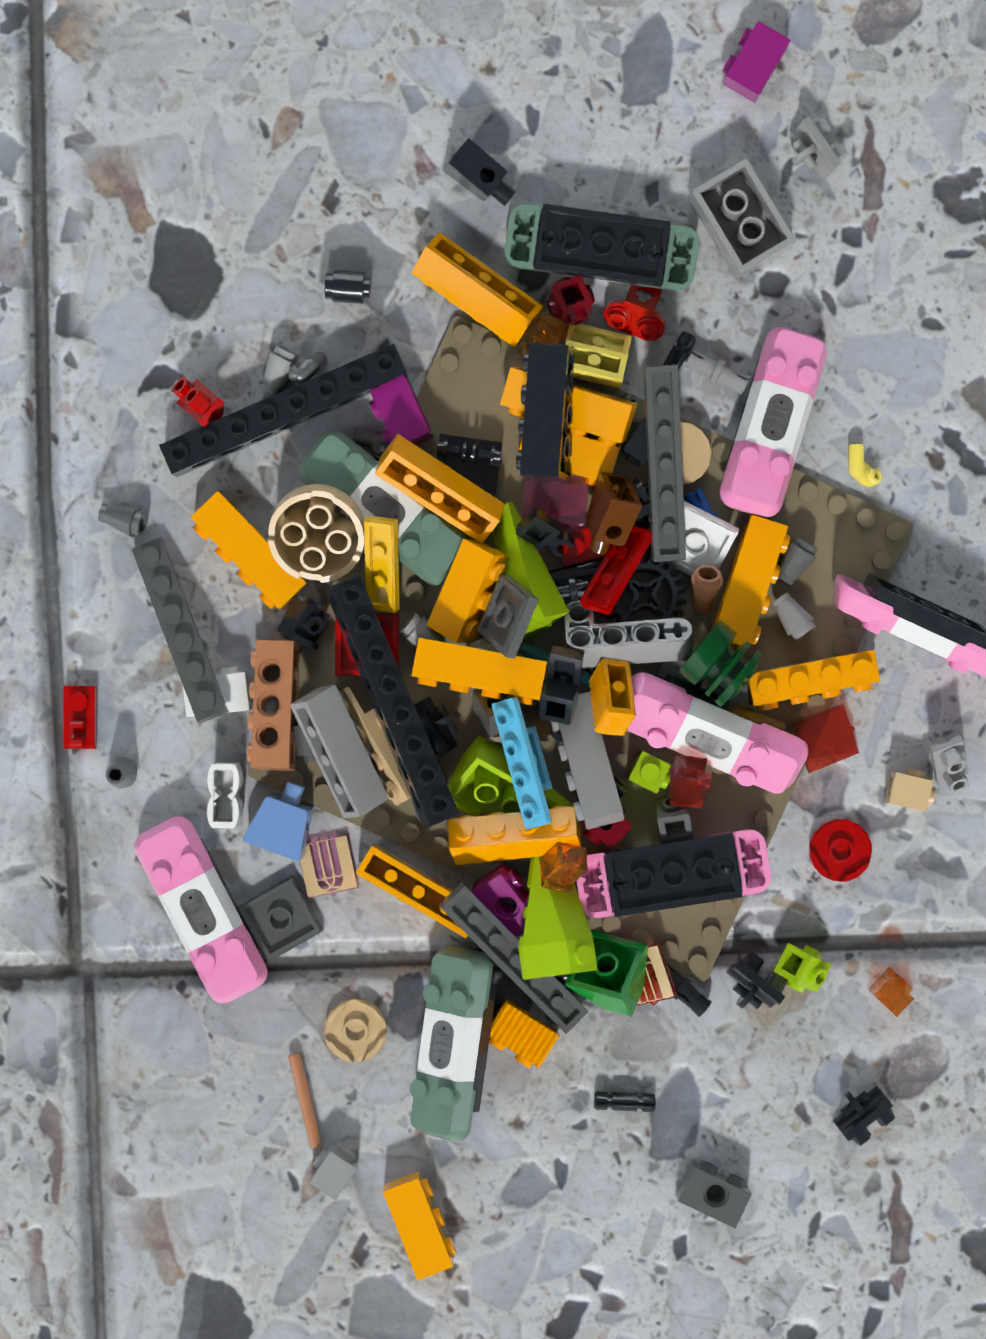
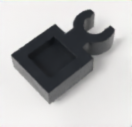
[516,508,575,557]

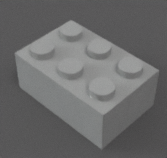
[688,158,796,280]

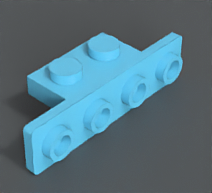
[492,697,552,829]

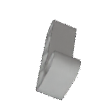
[564,600,693,668]

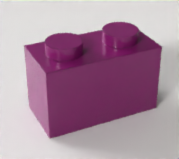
[722,21,791,103]
[369,375,435,446]

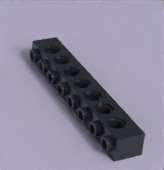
[159,344,408,477]
[326,575,460,829]

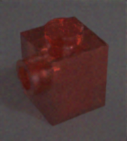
[670,755,713,808]

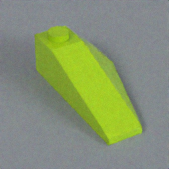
[492,502,570,644]
[448,735,574,816]
[518,854,598,980]

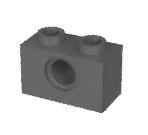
[675,1160,752,1229]

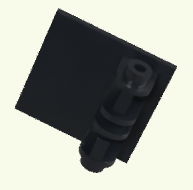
[436,434,503,497]

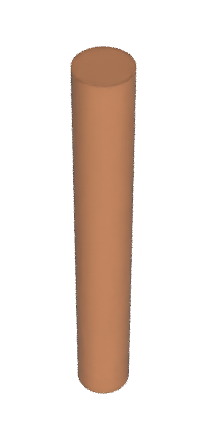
[288,1053,323,1148]

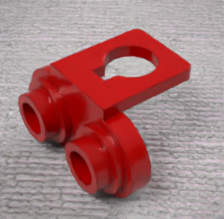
[603,284,666,341]

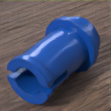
[684,488,718,517]

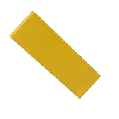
[364,515,400,613]

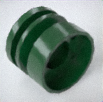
[678,620,764,707]

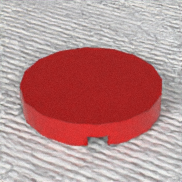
[808,819,872,882]

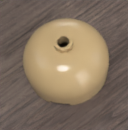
[268,484,364,583]

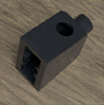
[442,138,516,206]

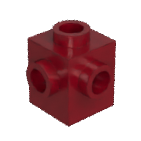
[547,274,595,326]
[582,807,633,850]

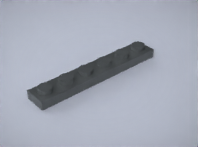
[643,365,686,562]
[132,537,229,724]
[439,882,588,1034]

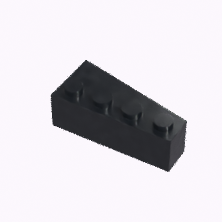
[516,344,575,483]

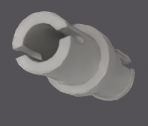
[685,349,751,395]

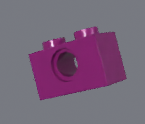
[471,862,529,938]

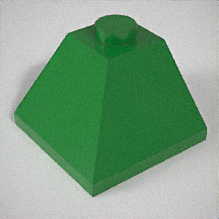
[565,930,648,1017]

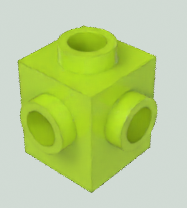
[774,943,831,993]

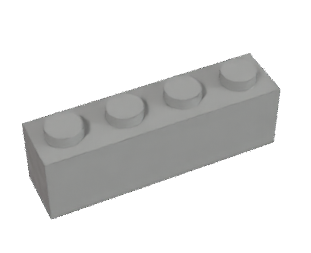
[290,685,389,818]
[551,692,624,830]

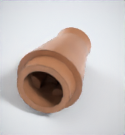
[691,565,723,613]

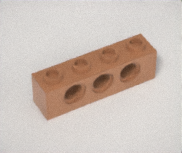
[247,640,300,771]

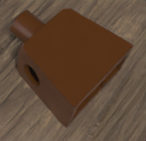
[586,471,642,555]

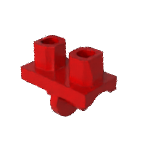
[171,376,225,428]

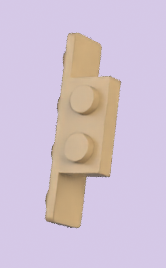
[340,687,411,806]

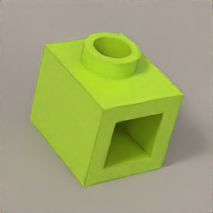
[626,749,673,794]

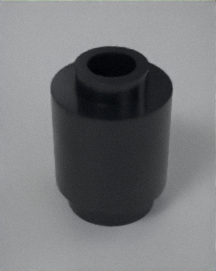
[325,270,371,304]

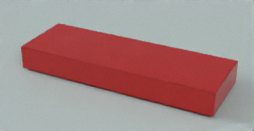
[579,526,651,615]

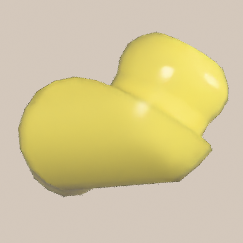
[848,444,882,487]

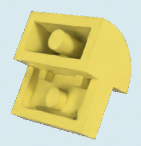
[565,324,632,389]

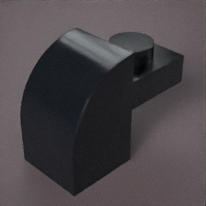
[539,645,585,725]

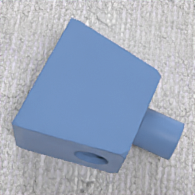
[242,781,313,862]

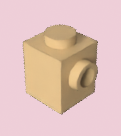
[884,768,936,812]

